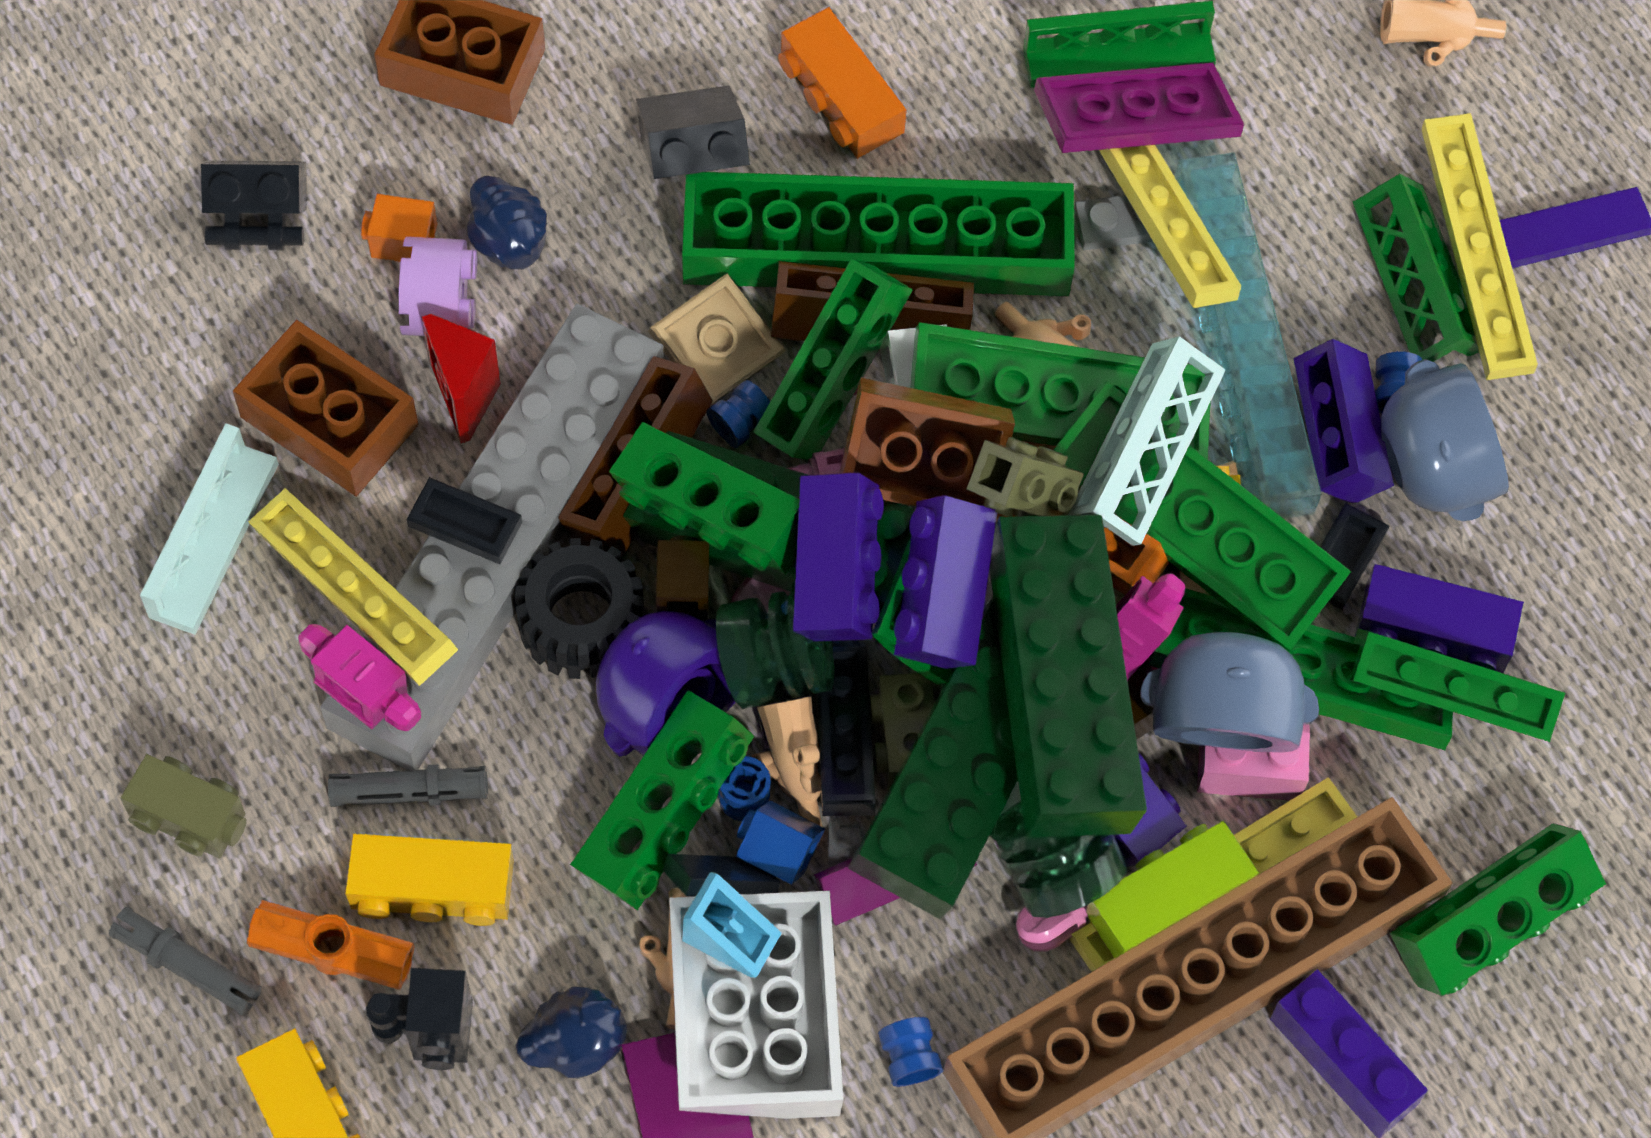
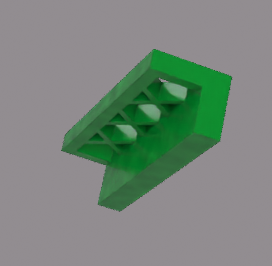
[1023,0,1216,88]
[1353,173,1479,362]
[1350,628,1565,742]

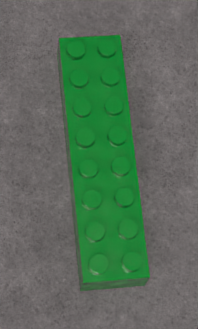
[682,172,1075,296]

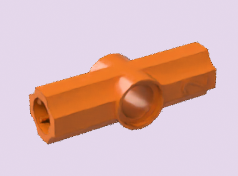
[247,900,415,990]

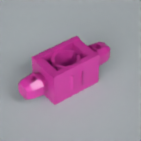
[1116,574,1185,680]
[298,624,421,731]

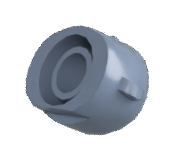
[1381,359,1509,521]
[1140,632,1319,752]

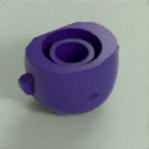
[596,611,748,757]

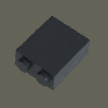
[636,85,750,179]

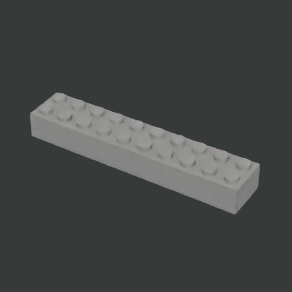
[320,303,664,771]

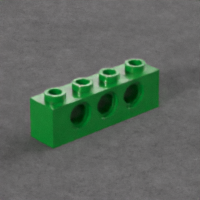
[754,258,913,460]
[609,422,799,575]
[570,690,755,911]
[1390,823,1606,996]

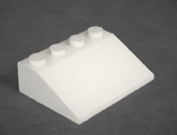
[670,891,843,1119]

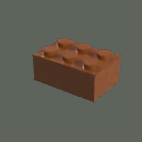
[374,0,545,125]
[233,319,419,497]
[839,378,1015,507]

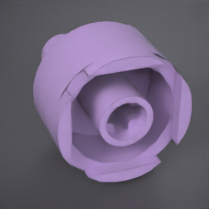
[399,237,478,336]

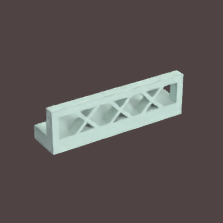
[1068,336,1225,546]
[140,423,279,635]

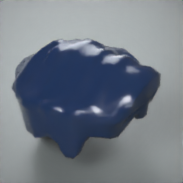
[467,175,547,270]
[515,986,628,1079]

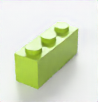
[1086,820,1259,958]

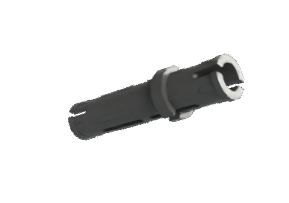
[328,764,488,807]
[109,907,262,1016]

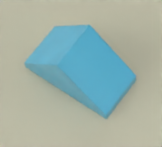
[682,872,782,978]

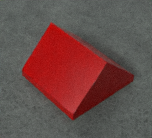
[421,314,501,444]

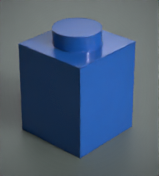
[736,800,825,885]

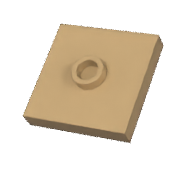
[648,274,786,406]

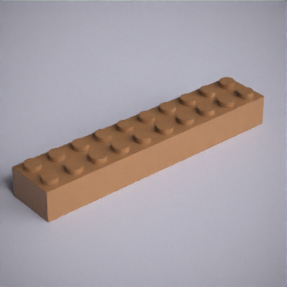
[943,797,1453,1138]

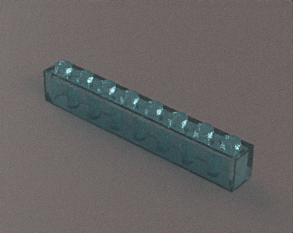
[1175,152,1322,518]

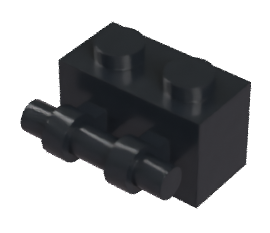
[201,160,307,250]
[366,968,473,1070]

